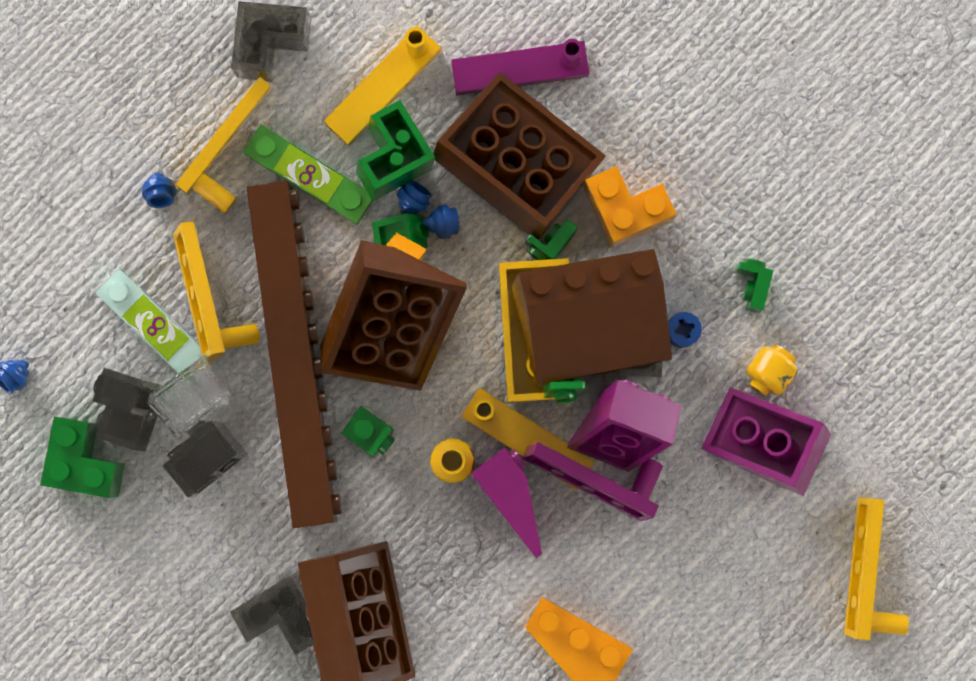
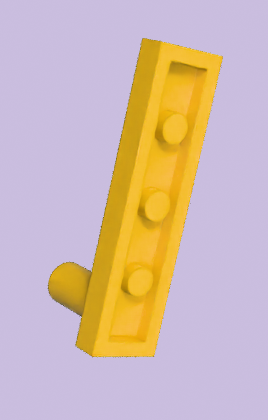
[323,25,442,146]
[175,77,271,214]
[173,221,260,362]
[461,388,595,490]
[844,497,909,640]

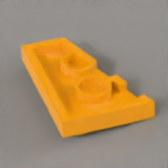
[525,597,633,681]

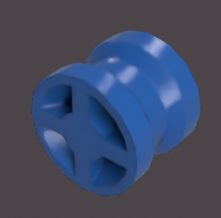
[668,312,702,348]

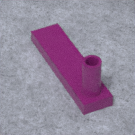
[451,39,589,96]
[522,442,663,521]

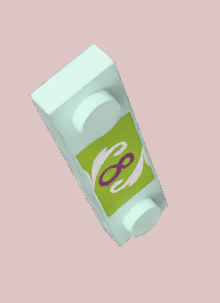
[95,269,218,375]

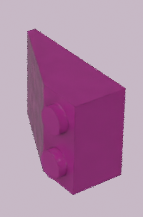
[567,380,682,472]
[701,387,832,496]
[471,447,542,558]

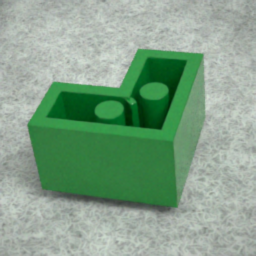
[356,100,435,201]
[40,416,125,498]

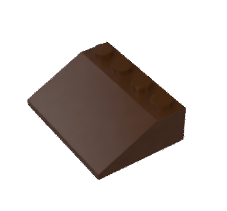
[433,72,606,240]
[320,240,467,391]
[512,249,672,386]
[298,541,415,681]

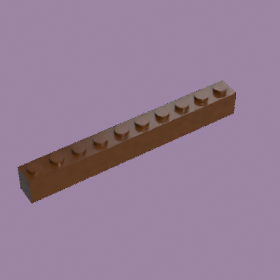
[246,181,342,529]

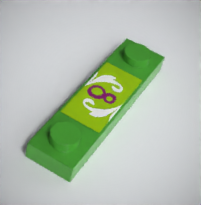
[243,124,373,225]

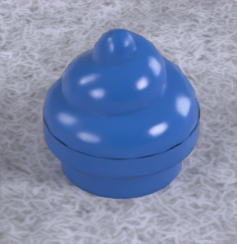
[142,172,177,208]
[397,180,432,214]
[423,205,459,239]
[0,360,29,394]

